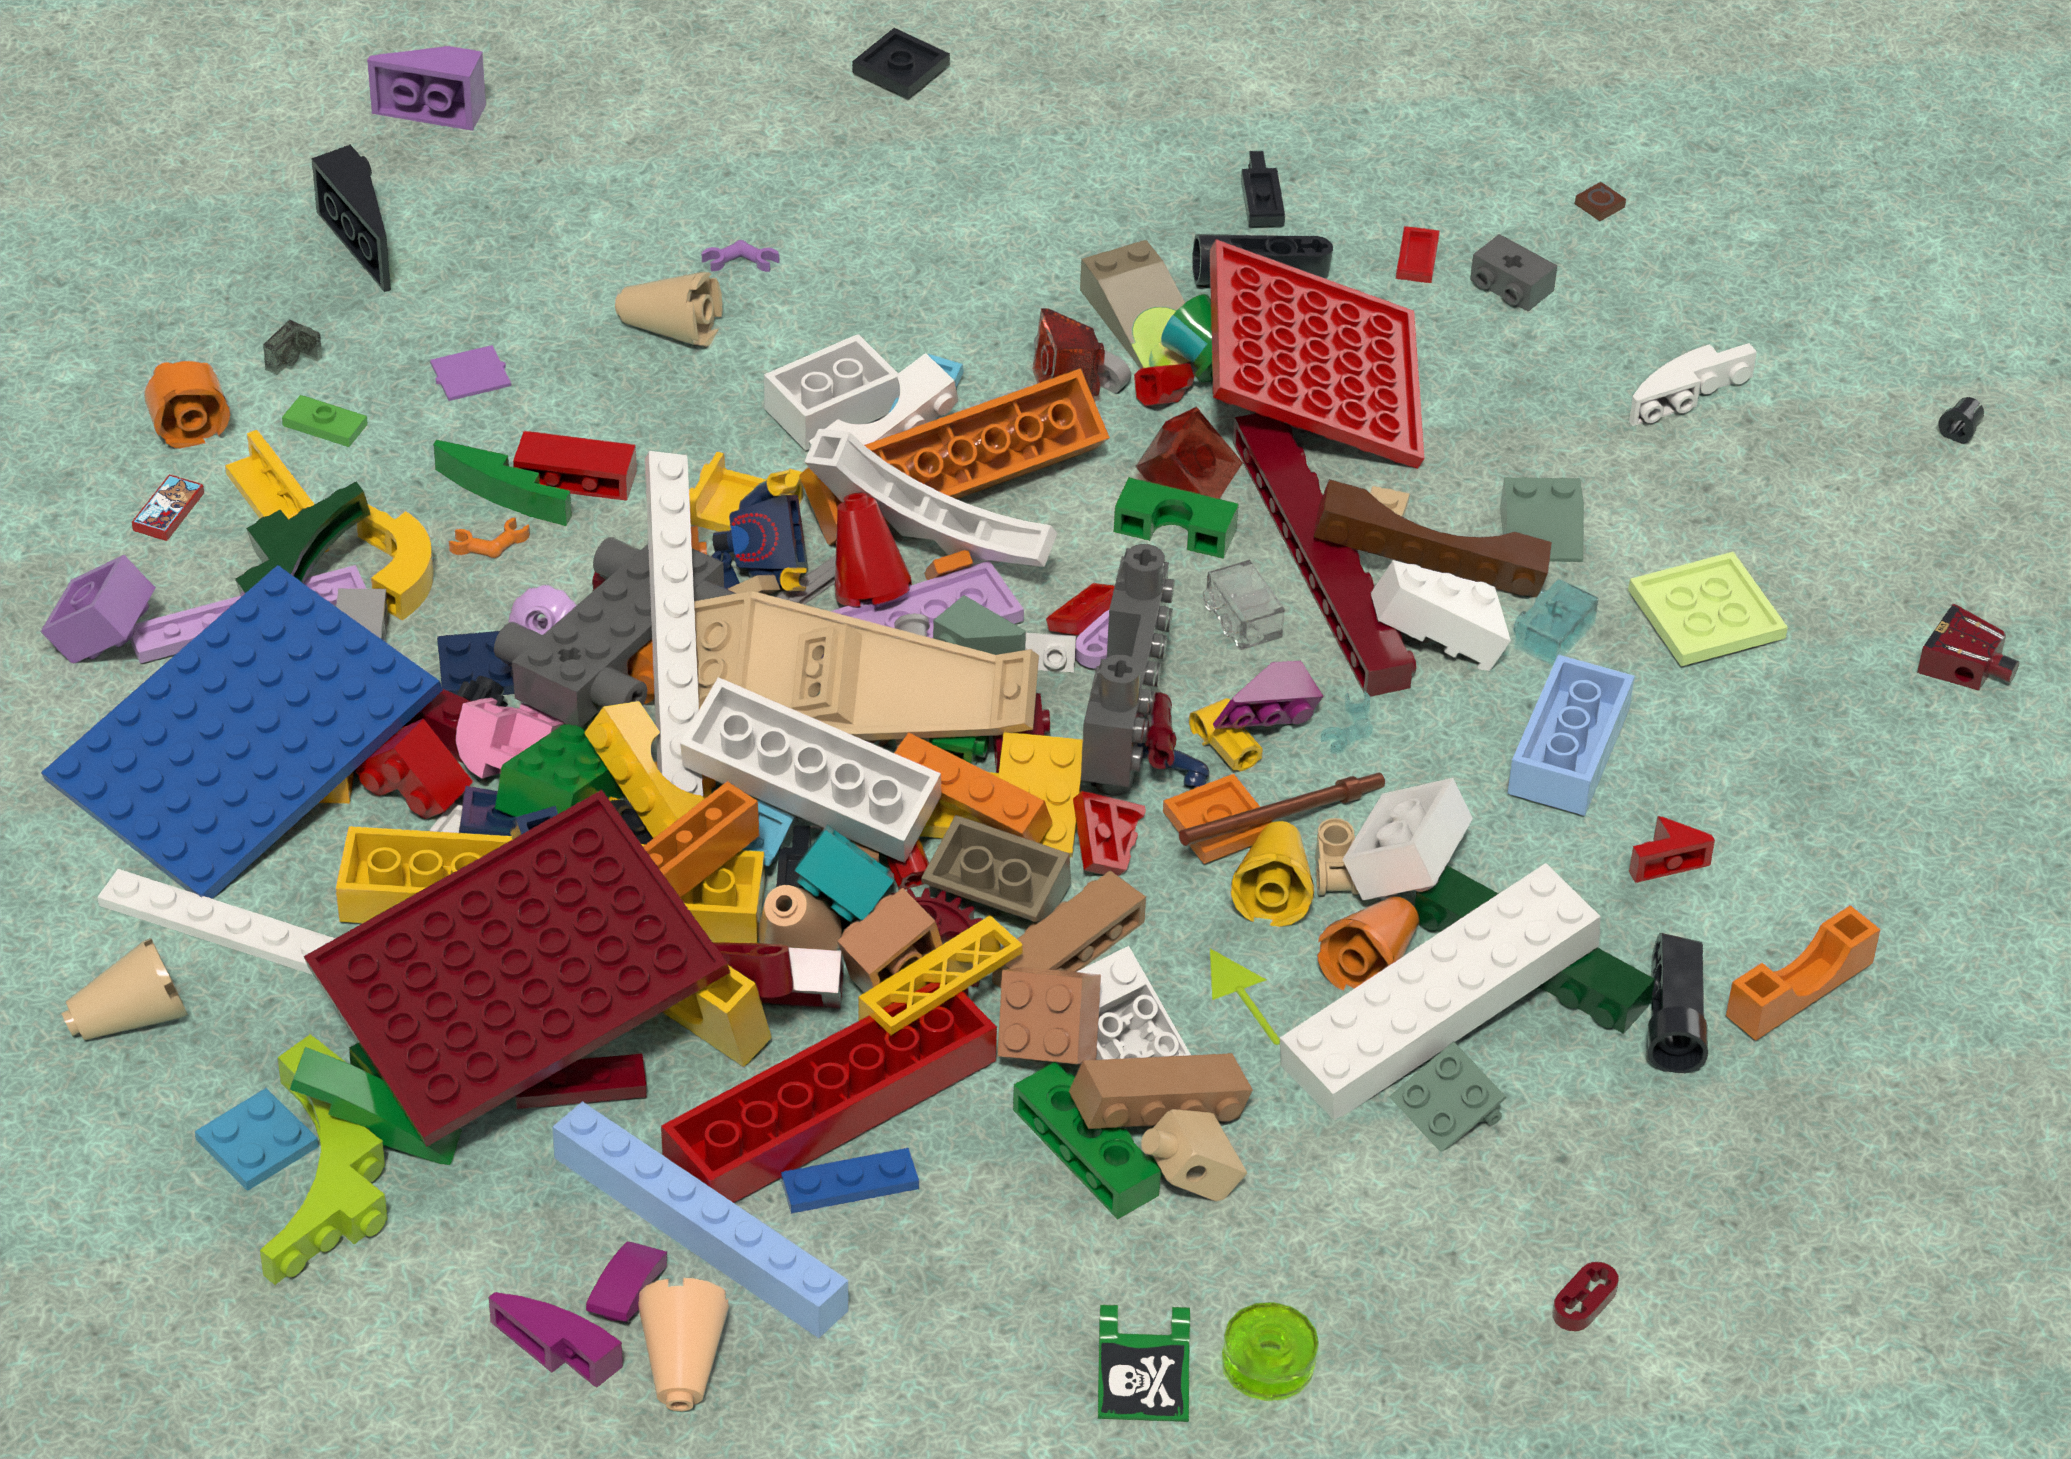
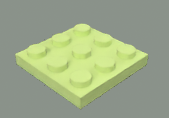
[1628,552,1788,666]

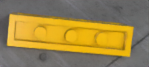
[225,430,329,553]
[858,916,1023,1035]

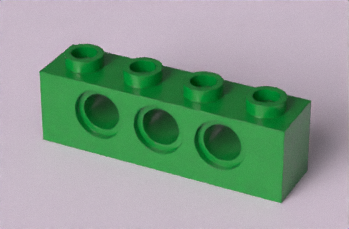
[1013,1062,1162,1220]

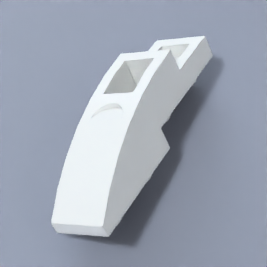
[1629,343,1757,426]

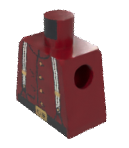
[1917,604,2020,691]

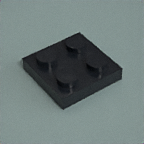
[852,28,950,98]

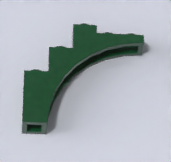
[235,481,371,597]

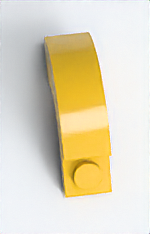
[357,504,433,621]

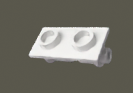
[1025,633,1076,672]

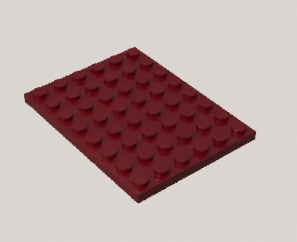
[303,790,730,1147]

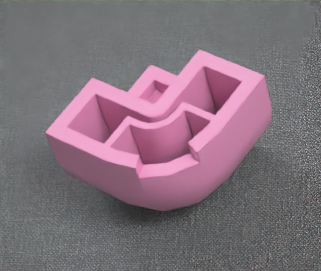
[456,698,568,778]

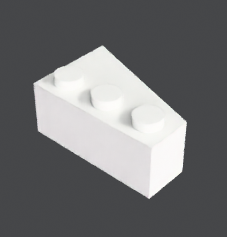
[1371,560,1511,671]

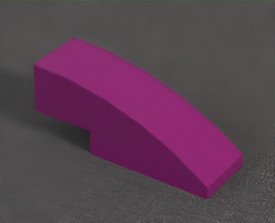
[488,1292,623,1388]

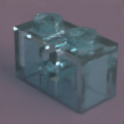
[1513,578,1599,666]

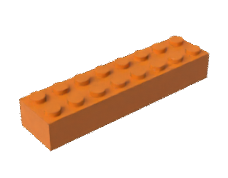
[799,368,1110,545]

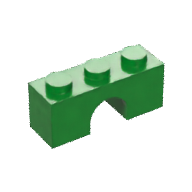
[1113,477,1239,559]

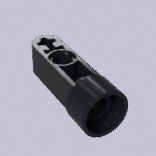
[1192,234,1333,285]
[1648,933,1708,1074]

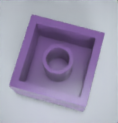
[40,555,156,663]

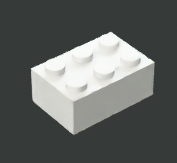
[764,334,900,451]
[1342,778,1473,900]

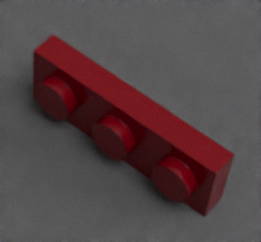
[516,1053,647,1109]

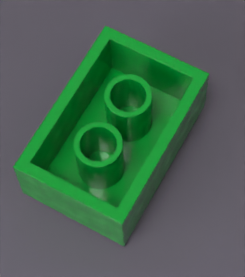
[495,724,624,817]

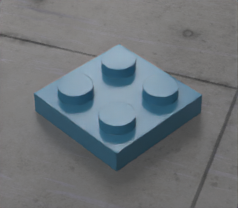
[195,1088,319,1191]

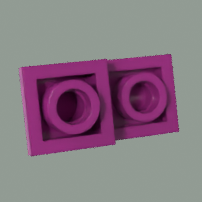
[586,1241,667,1322]

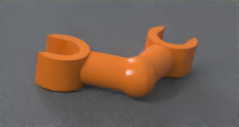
[449,517,530,558]

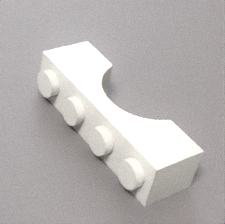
[808,353,958,447]

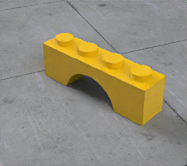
[584,701,704,838]

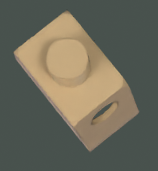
[1141,1109,1247,1202]

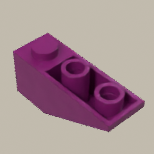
[1213,660,1324,729]

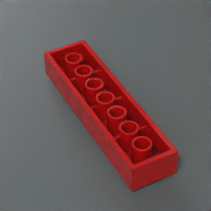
[661,982,997,1203]

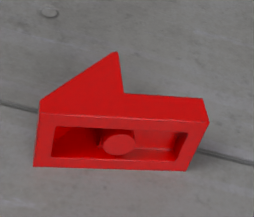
[1629,816,1715,883]

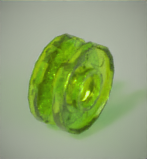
[1221,1302,1319,1401]

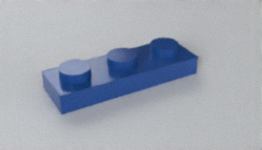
[781,1148,919,1214]

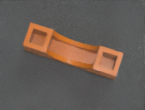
[894,732,1053,843]
[1726,905,1881,1041]

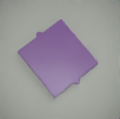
[430,345,512,401]

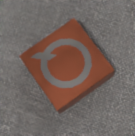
[1575,181,1626,221]

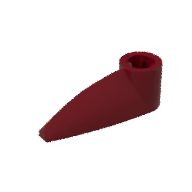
[713,942,793,998]

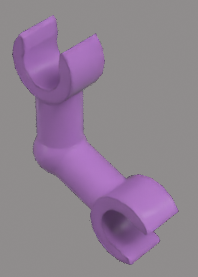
[701,240,779,272]

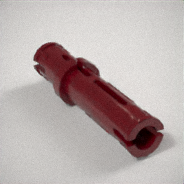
[1145,692,1177,769]

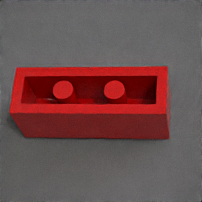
[513,431,637,501]

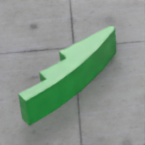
[433,439,572,526]
[290,1047,462,1165]

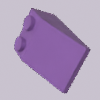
[367,46,486,131]

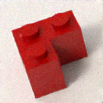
[355,719,473,819]

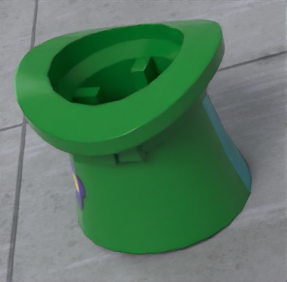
[1161,294,1213,382]

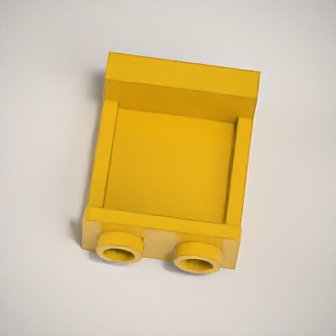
[689,452,804,532]

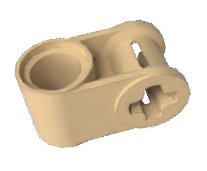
[1315,818,1359,896]

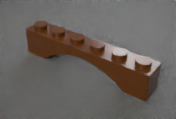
[1314,479,1552,598]

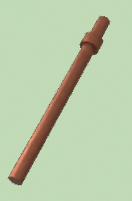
[1179,772,1385,846]

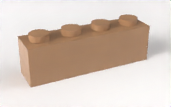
[992,871,1146,988]
[1069,1053,1253,1129]

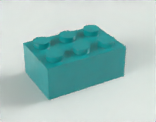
[795,824,894,922]

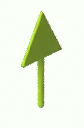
[1210,948,1280,1045]

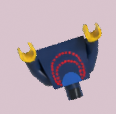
[712,470,808,591]

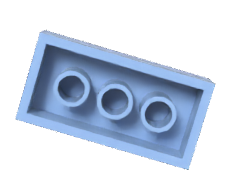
[1507,655,1635,816]

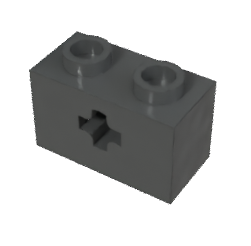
[1470,234,1558,311]

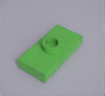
[282,395,368,447]

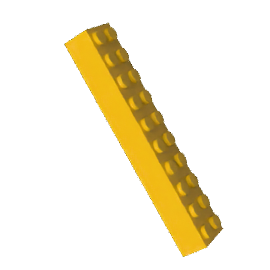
[336,826,765,943]

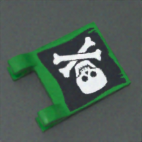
[1098,1305,1190,1422]

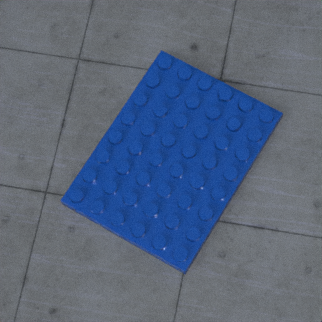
[41,565,443,899]

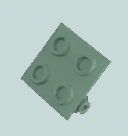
[1389,1041,1507,1152]

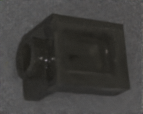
[263,319,322,375]

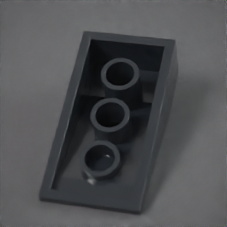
[311,144,391,292]

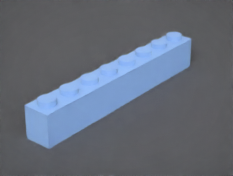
[552,1101,848,1338]

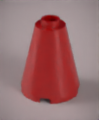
[835,493,912,607]

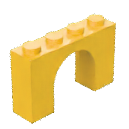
[663,965,772,1067]

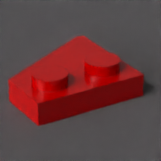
[1073,791,1146,876]

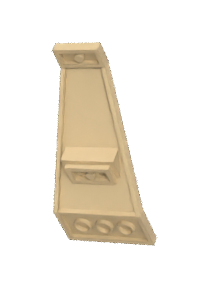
[694,591,1039,740]

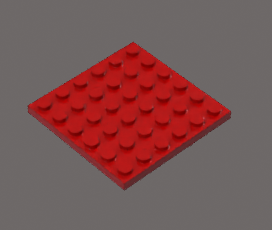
[1210,240,1425,469]

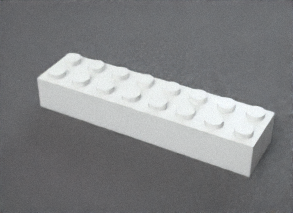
[1280,863,1600,1120]

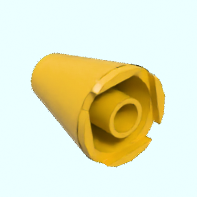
[1231,821,1314,927]

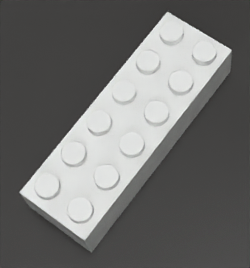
[680,677,941,863]

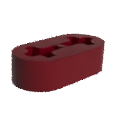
[1552,1262,1619,1332]

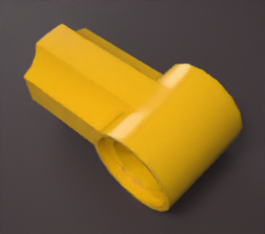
[1189,698,1263,772]

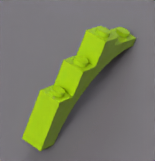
[260,1034,388,1285]

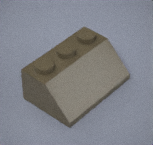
[921,815,1071,922]

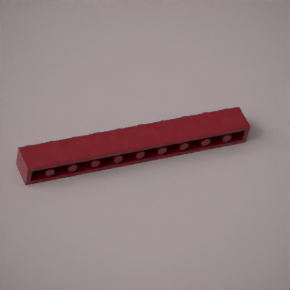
[1233,413,1417,698]

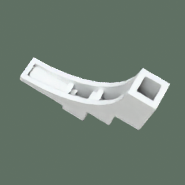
[804,429,1058,567]

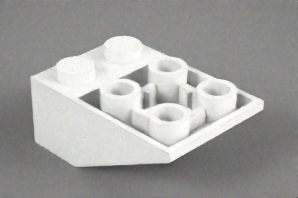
[1077,946,1191,1060]

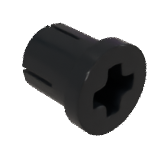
[1938,397,1984,444]

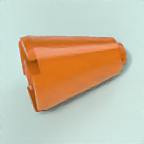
[1317,897,1419,991]

